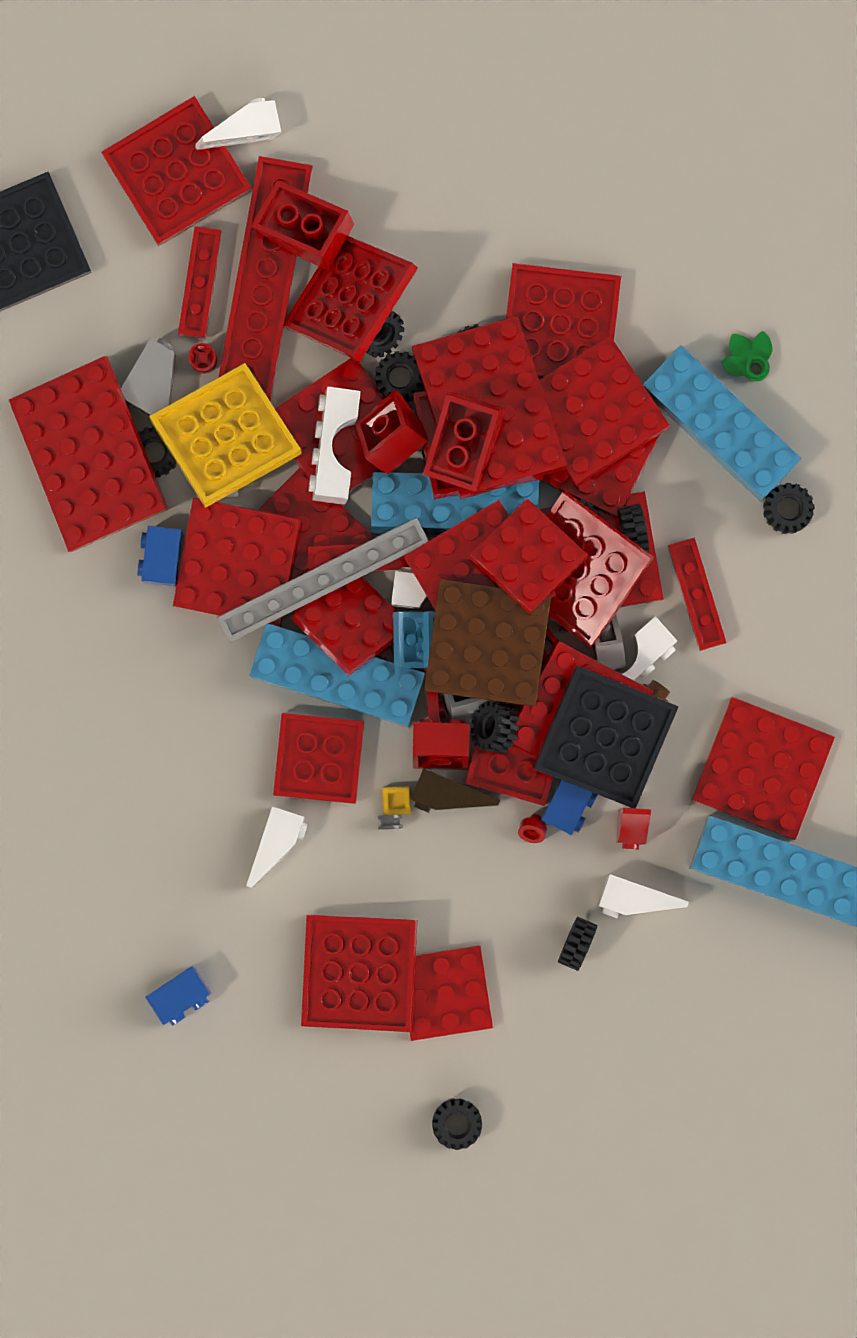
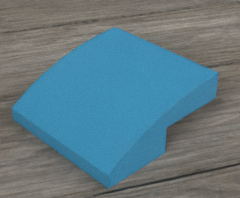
[393,611,435,668]

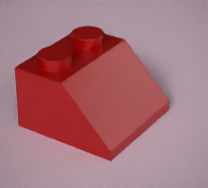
[355,390,428,474]
[413,719,469,770]

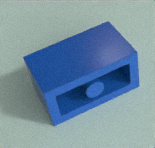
[137,526,183,587]
[541,780,598,836]
[145,966,212,1026]

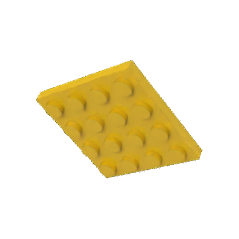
[149,363,302,508]

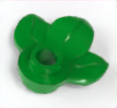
[721,331,773,382]

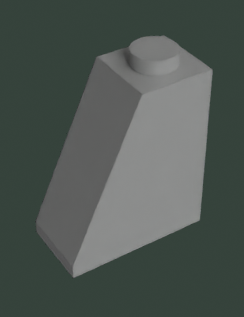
[121,338,176,416]

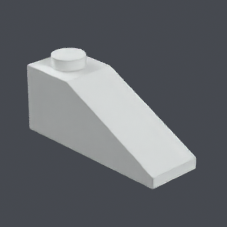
[195,98,281,150]
[246,807,308,888]
[598,874,689,919]

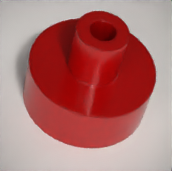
[518,814,547,843]

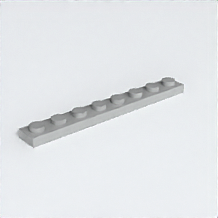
[217,517,428,642]

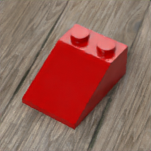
[251,180,354,271]
[423,392,506,492]

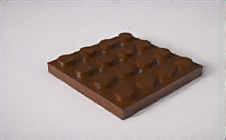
[424,579,551,707]

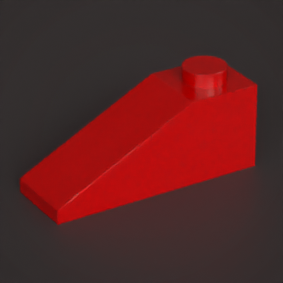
[616,808,651,850]

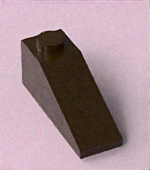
[411,769,500,813]

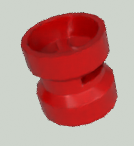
[188,343,218,374]

